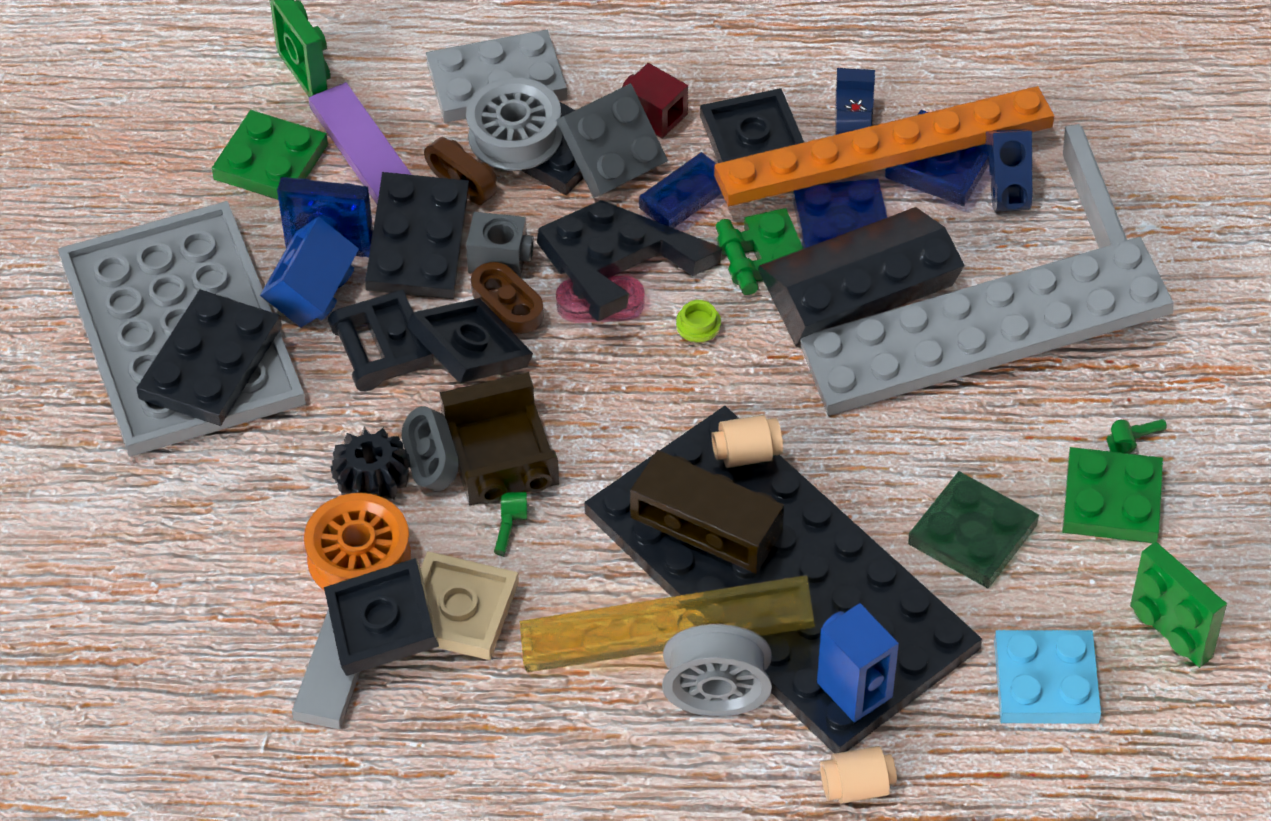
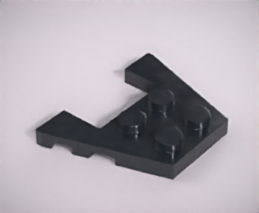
[537,200,722,321]

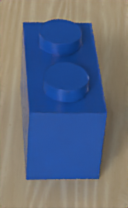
[260,216,359,328]
[817,603,899,723]

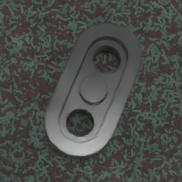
[401,406,459,492]

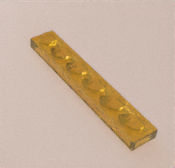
[520,575,815,673]

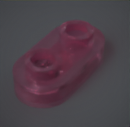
[556,276,645,323]

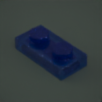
[639,152,722,228]

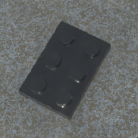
[365,172,469,299]
[136,289,282,426]

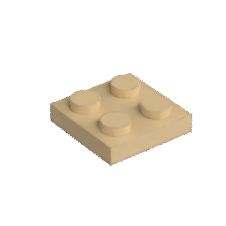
[421,551,519,660]

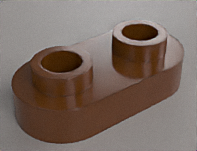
[424,137,497,205]
[471,262,544,334]

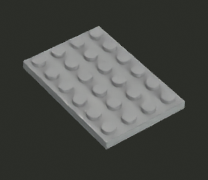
[58,201,306,457]

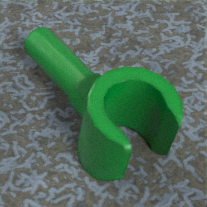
[1106,419,1167,454]
[494,492,528,556]

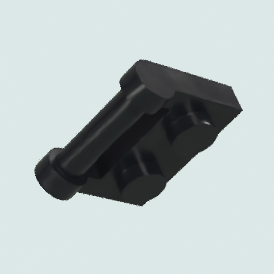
[328,289,433,392]

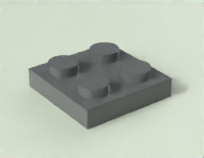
[556,83,668,198]

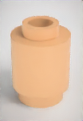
[712,415,783,468]
[820,746,897,804]

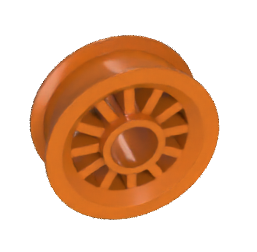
[304,493,411,590]

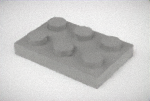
[426,29,567,123]

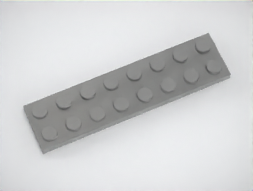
[800,236,1174,416]

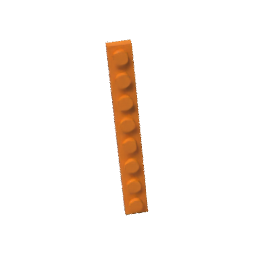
[714,86,1055,207]

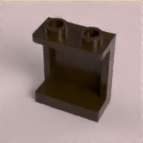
[440,372,559,506]

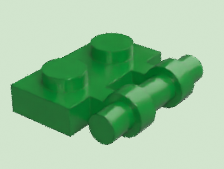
[715,208,804,295]

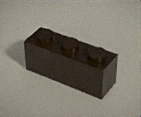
[630,450,784,574]

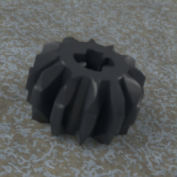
[330,426,411,500]

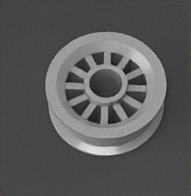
[466,77,563,171]
[662,624,772,716]

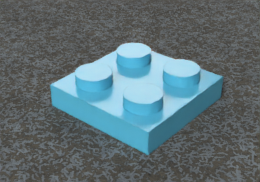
[994,630,1101,724]

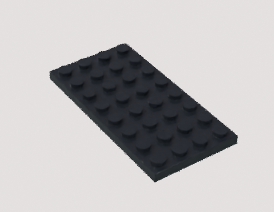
[584,406,982,754]

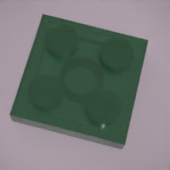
[908,471,1039,589]

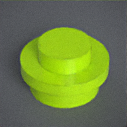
[676,300,721,342]

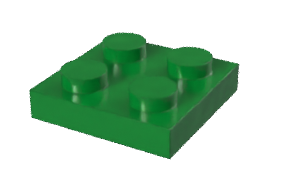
[270,0,331,97]
[211,110,328,204]
[1062,447,1163,543]
[1130,541,1227,668]

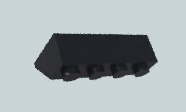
[758,207,965,346]

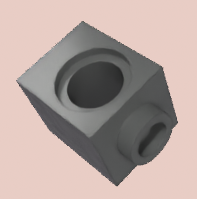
[466,212,534,278]

